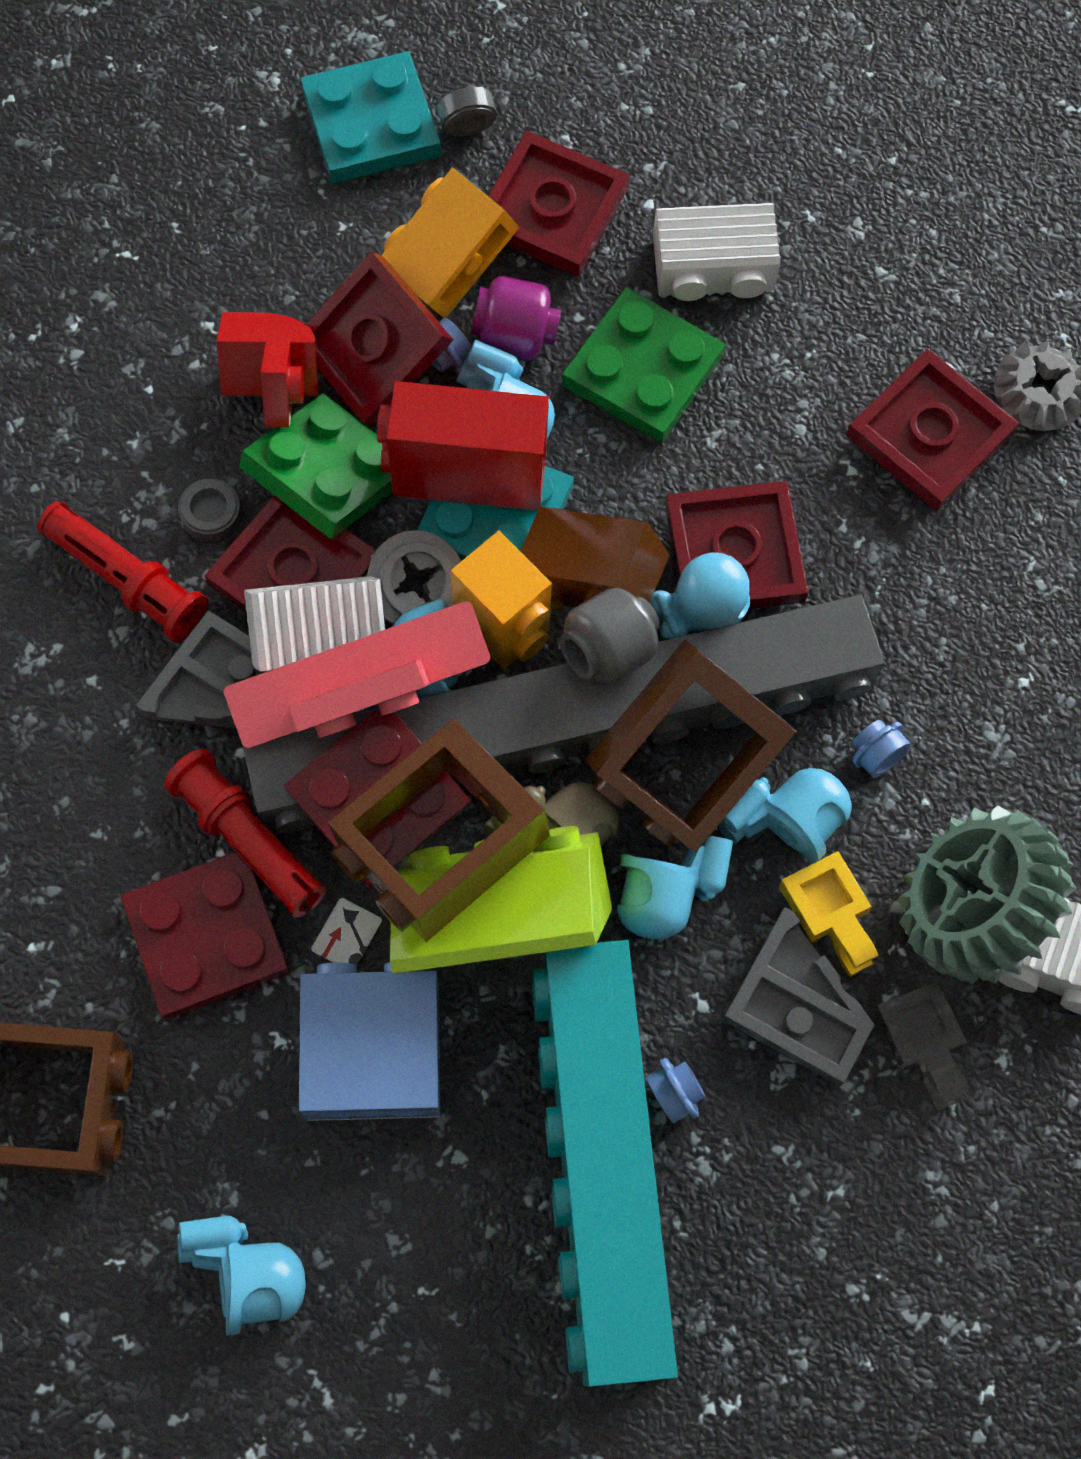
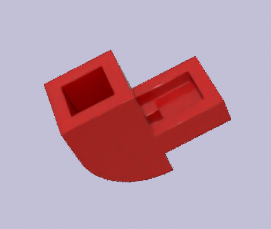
[216,312,318,427]

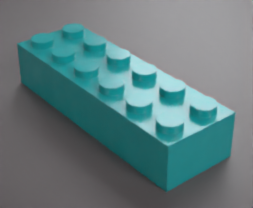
[532,940,678,1387]

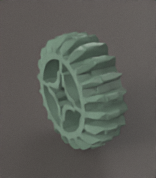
[897,805,1077,984]

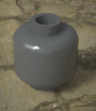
[560,588,659,684]

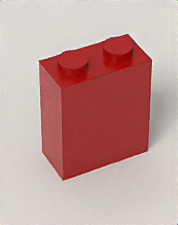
[377,381,549,511]

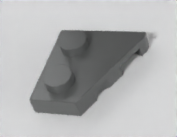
[136,610,268,729]

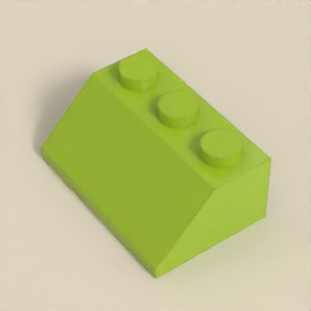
[390,826,612,974]

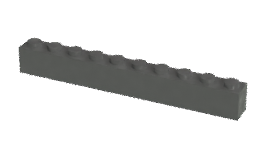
[243,594,885,833]

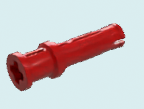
[37,501,209,643]
[164,749,326,918]

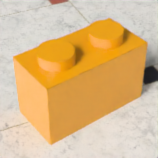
[382,167,520,318]
[450,530,552,670]

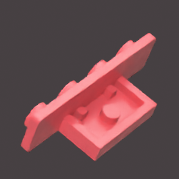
[224,601,490,748]

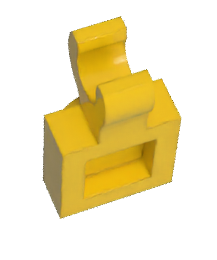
[779,851,878,977]

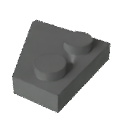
[722,907,874,1087]

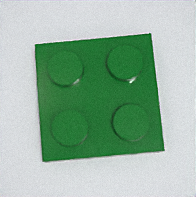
[562,287,726,444]
[239,393,393,540]

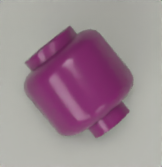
[471,276,561,361]

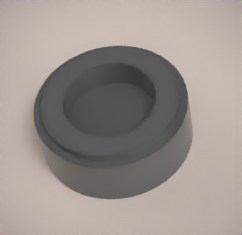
[437,87,497,137]
[178,478,242,543]

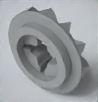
[994,340,1081,431]
[366,530,461,625]

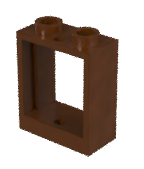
[585,639,797,853]
[328,718,550,942]
[0,1022,133,1178]

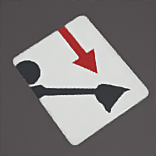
[311,898,382,965]

